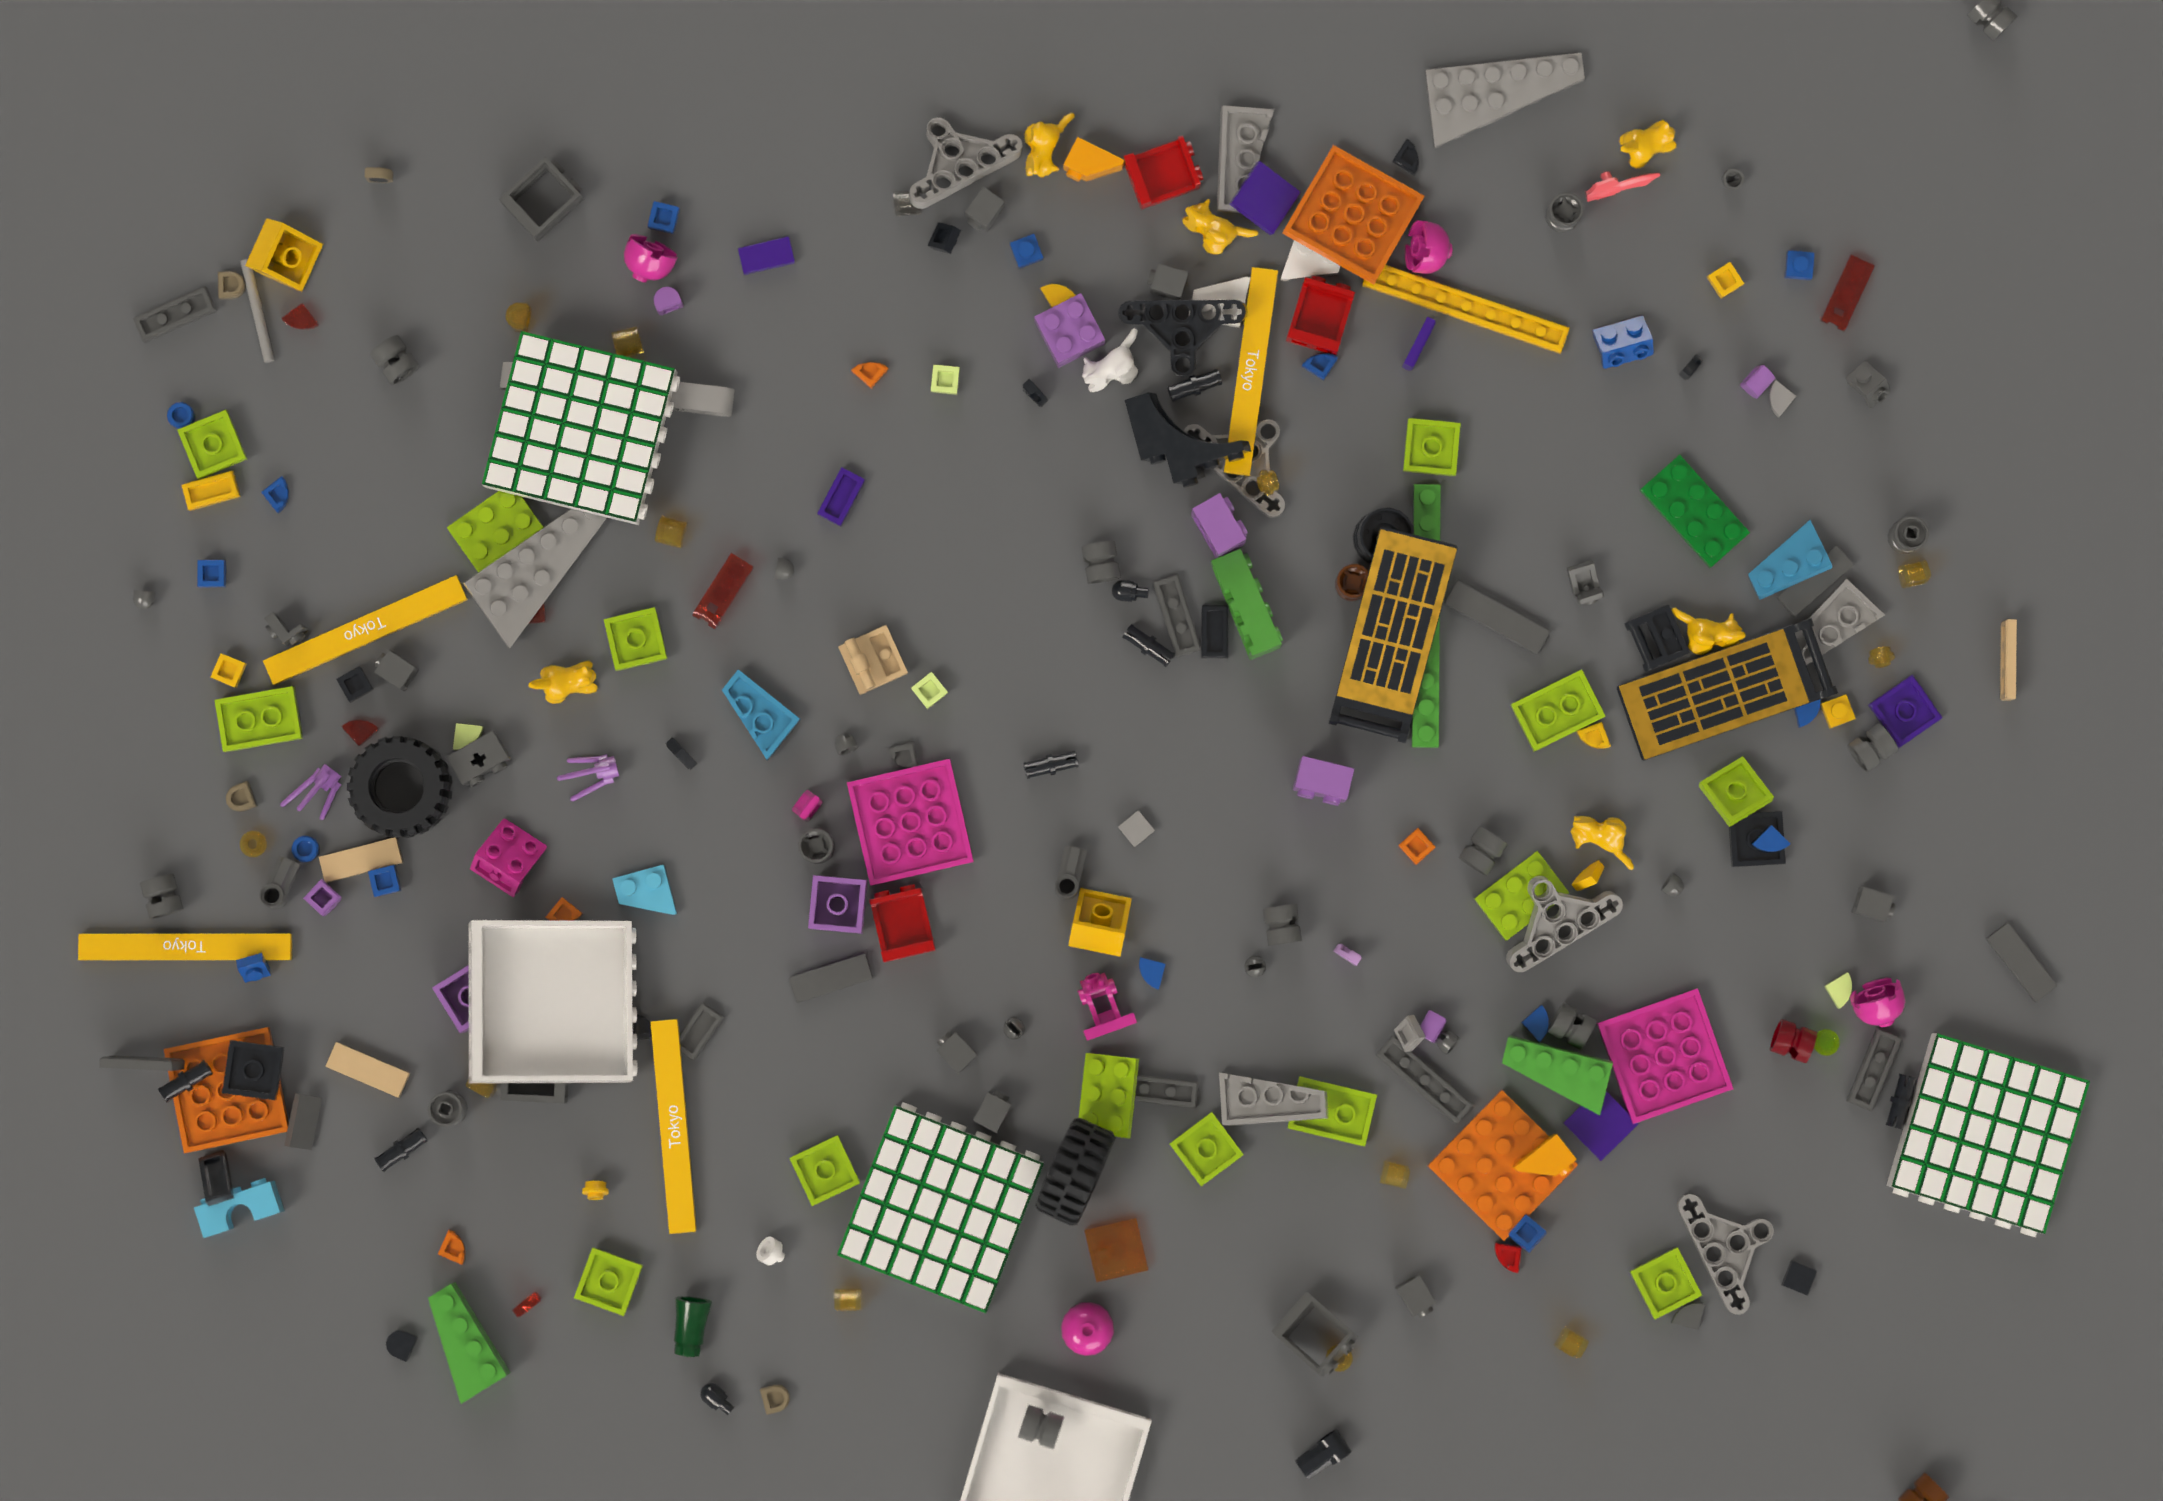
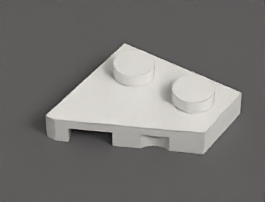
[1280,240,1340,281]
[1188,277,1251,328]

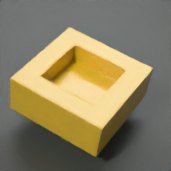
[1707,262,1744,299]
[211,653,247,688]
[1820,694,1856,729]

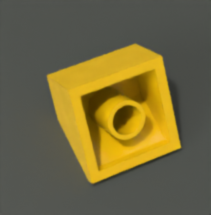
[245,218,323,292]
[1068,888,1132,957]

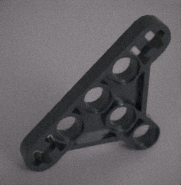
[1118,300,1248,377]

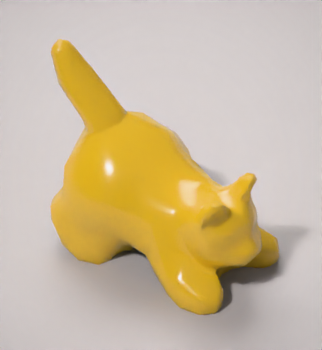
[1024,113,1075,178]
[1619,120,1677,168]
[1182,199,1258,255]
[1671,608,1746,655]
[528,661,598,704]
[1570,816,1634,870]

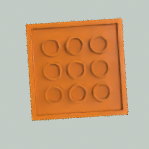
[1282,145,1424,285]
[164,1027,289,1153]
[1427,1090,1578,1241]

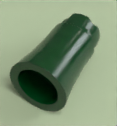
[674,1296,712,1357]

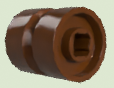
[1335,564,1368,602]
[1898,1473,1949,1501]

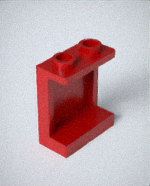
[1123,135,1204,210]
[1286,275,1355,356]
[869,884,936,963]

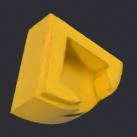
[1040,284,1075,308]
[1576,722,1611,749]
[1572,860,1605,891]

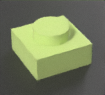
[931,365,960,395]
[911,672,948,709]

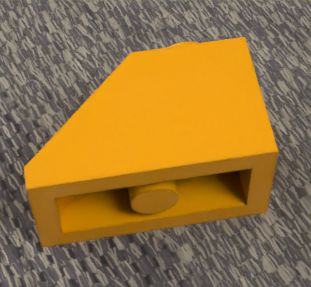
[1063,137,1124,181]
[1512,1134,1577,1176]

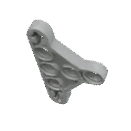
[909,117,1022,209]
[1184,419,1285,518]
[1506,876,1623,972]
[1677,1194,1774,1315]

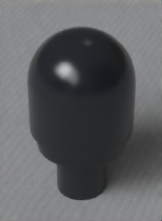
[1112,580,1149,602]
[700,1383,735,1415]

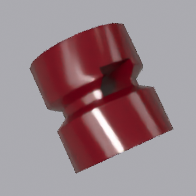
[1770,1019,1817,1064]

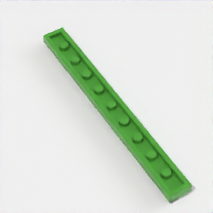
[1412,484,1441,748]

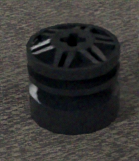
[1353,508,1414,564]

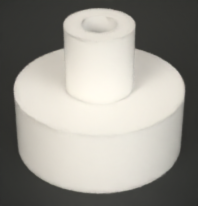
[756,1237,785,1265]

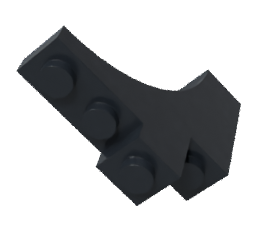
[1125,392,1251,487]

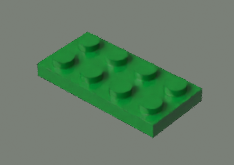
[1639,455,1750,568]

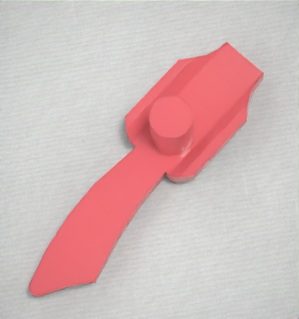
[1586,171,1661,202]

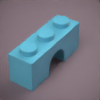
[194,1178,285,1238]

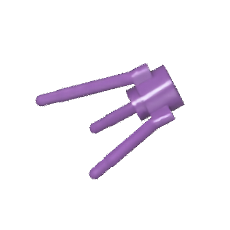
[557,754,619,801]
[280,764,342,820]

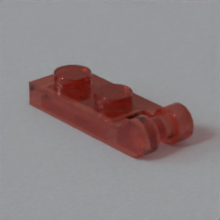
[1820,255,1875,332]
[692,553,754,630]

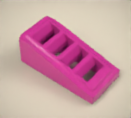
[792,790,823,822]

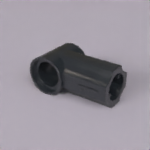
[1295,1429,1352,1480]

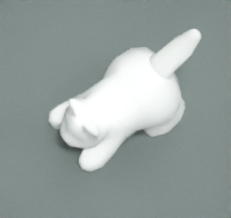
[1082,328,1138,392]

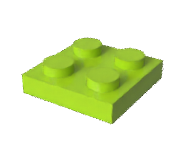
[177,410,247,479]
[1403,418,1461,476]
[604,607,668,671]
[1699,756,1774,827]
[1169,1112,1244,1187]
[790,1135,860,1206]
[574,1247,643,1316]
[1629,1247,1702,1319]

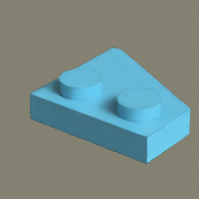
[612,865,677,915]

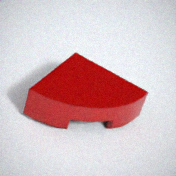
[1494,1243,1522,1273]

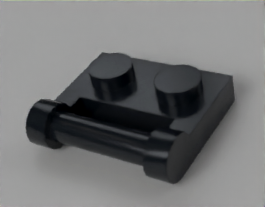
[1624,604,1690,672]

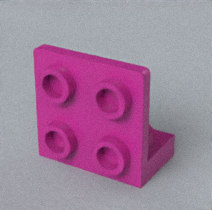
[470,819,547,898]

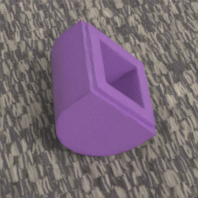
[654,287,684,315]
[1740,365,1775,399]
[303,879,342,917]
[1420,1010,1447,1044]

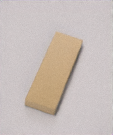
[2000,619,2017,701]
[319,837,403,883]
[325,1042,410,1098]

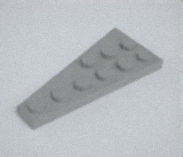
[1425,53,1585,149]
[463,509,607,648]

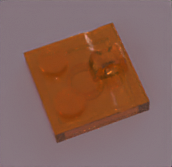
[1084,1218,1148,1282]

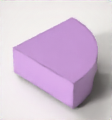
[1333,943,1361,966]

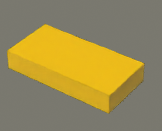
[182,471,241,511]

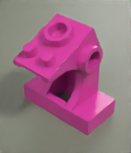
[1077,972,1137,1041]

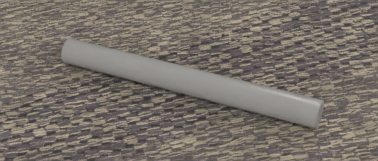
[240,259,275,363]

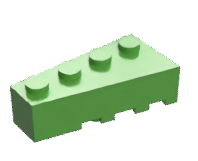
[1210,549,1283,660]
[1502,1036,1613,1115]
[428,1282,511,1404]

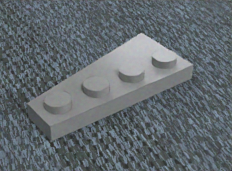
[1217,106,1274,213]
[1795,579,1885,665]
[1219,1072,1328,1126]

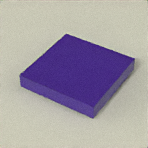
[1229,161,1300,235]
[1868,674,1943,748]
[1563,1091,1638,1161]

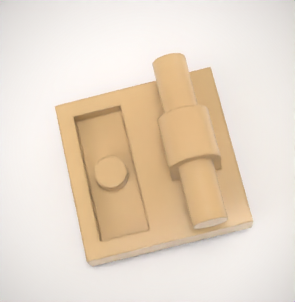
[838,625,908,695]

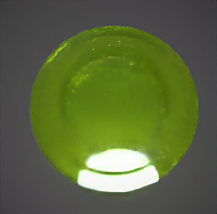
[1814,1029,1840,1056]

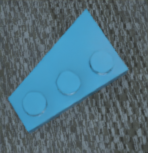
[1748,520,1833,600]
[722,670,801,761]

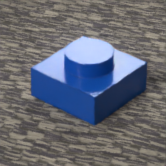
[647,201,680,234]
[1010,234,1043,269]
[1785,250,1814,280]
[197,560,226,588]
[368,865,401,897]
[236,953,271,983]
[1509,1214,1547,1253]

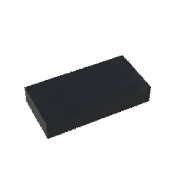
[1201,605,1228,659]
[198,1150,234,1206]

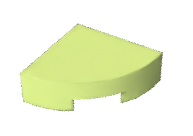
[453,723,484,750]
[1824,972,1852,1009]

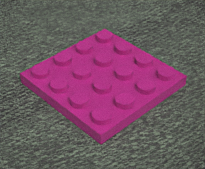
[847,759,974,886]
[1597,988,1733,1124]

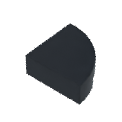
[1392,139,1419,175]
[1679,355,1703,380]
[1023,379,1048,407]
[666,737,697,770]
[632,1014,652,1040]

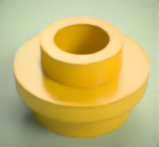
[582,1181,609,1200]

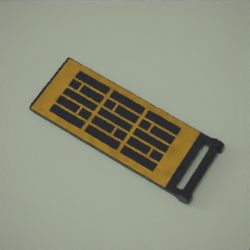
[1328,526,1458,743]
[1616,618,1838,761]

